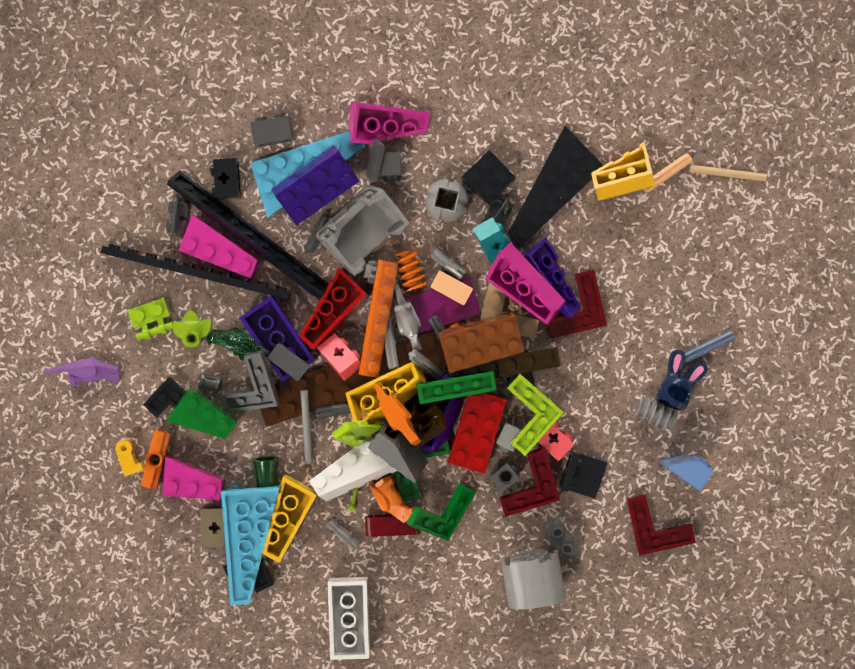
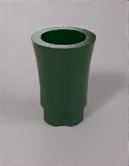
[252,456,279,488]

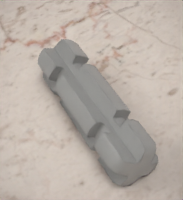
[326,518,359,550]

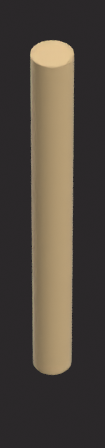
[689,165,767,181]

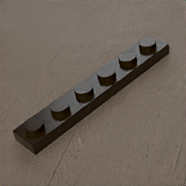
[445,347,561,378]

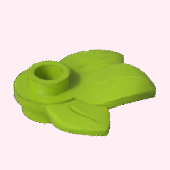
[172,310,211,348]

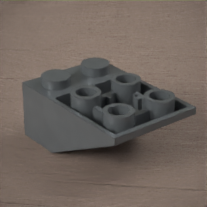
[367,421,428,483]

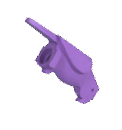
[45,357,120,387]

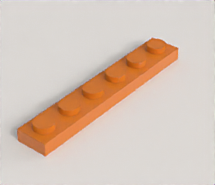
[359,260,398,377]

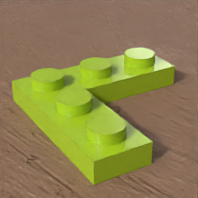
[507,374,564,456]

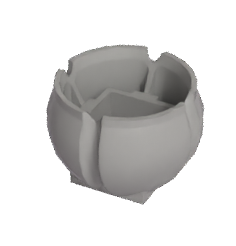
[425,179,468,223]

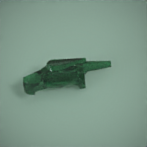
[206,327,270,360]

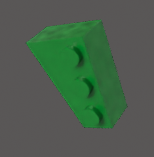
[166,387,237,439]

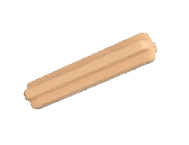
[643,153,693,192]

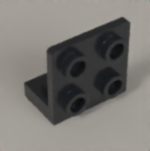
[559,451,607,499]

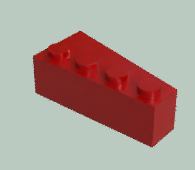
[299,267,369,351]

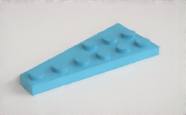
[250,131,365,218]
[221,486,280,606]

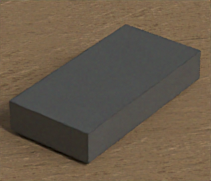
[366,138,386,182]
[267,342,310,381]

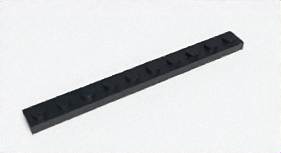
[167,171,329,300]
[101,243,291,300]

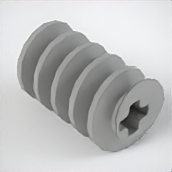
[634,396,678,431]

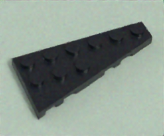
[508,126,603,246]

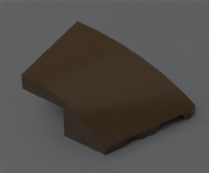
[404,379,447,449]

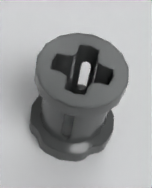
[198,372,222,394]

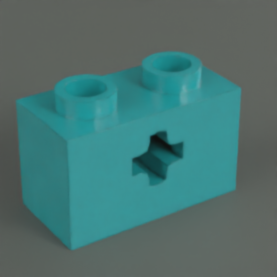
[472,217,510,263]

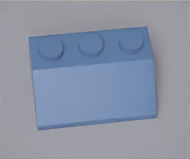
[659,455,714,491]

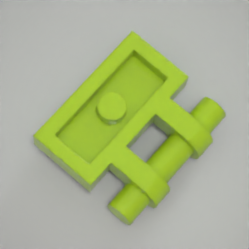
[128,298,173,341]

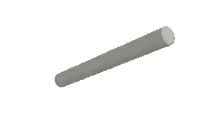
[300,389,313,464]

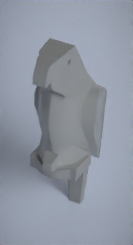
[394,283,422,351]

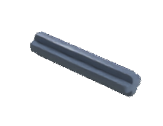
[684,331,735,363]

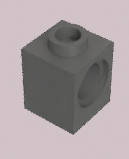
[381,152,402,181]
[489,461,520,492]

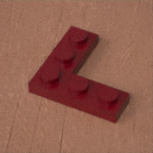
[547,270,607,339]
[499,447,560,517]
[626,494,696,556]

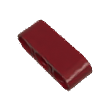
[365,514,421,537]

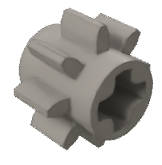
[361,261,378,284]

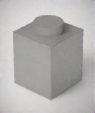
[495,422,522,453]

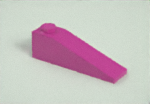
[349,101,430,144]

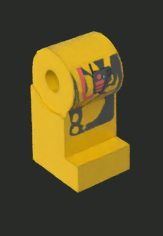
[115,439,145,476]

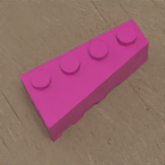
[485,242,565,324]

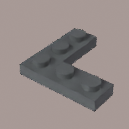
[221,350,280,413]

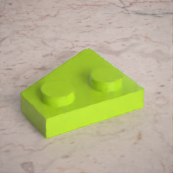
[332,420,383,447]

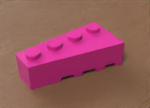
[178,215,260,279]

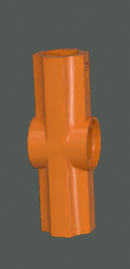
[140,429,172,489]

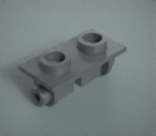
[480,196,513,225]
[166,197,189,238]

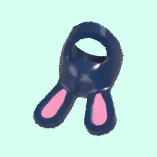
[656,350,708,411]

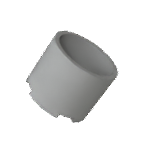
[500,549,566,609]

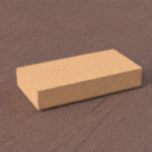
[431,270,473,306]

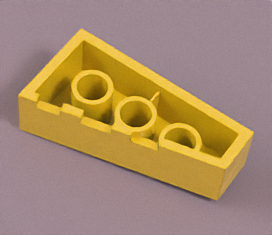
[345,362,426,425]
[263,474,317,563]

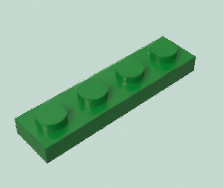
[416,371,496,404]

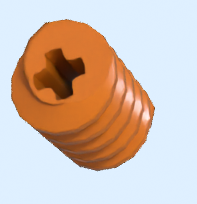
[394,250,427,292]

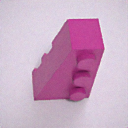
[162,455,225,500]

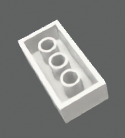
[328,577,370,660]

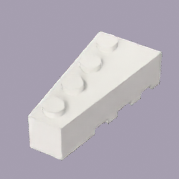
[309,436,398,501]

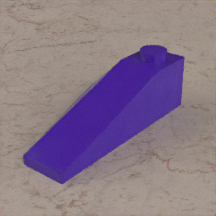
[522,237,580,319]

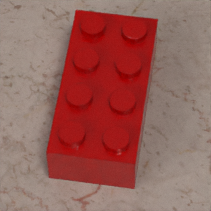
[447,393,507,474]

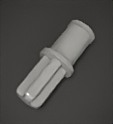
[430,248,466,280]

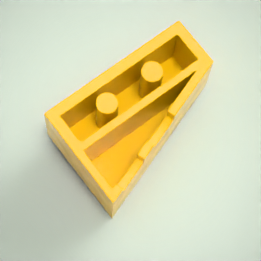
[591,142,655,201]

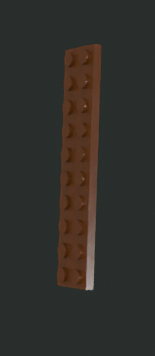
[260,331,447,427]

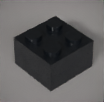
[461,150,516,206]

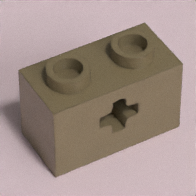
[200,506,225,548]

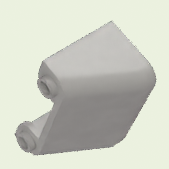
[316,186,409,276]

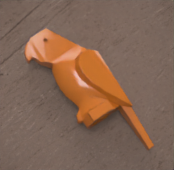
[374,383,421,446]
[369,476,414,523]

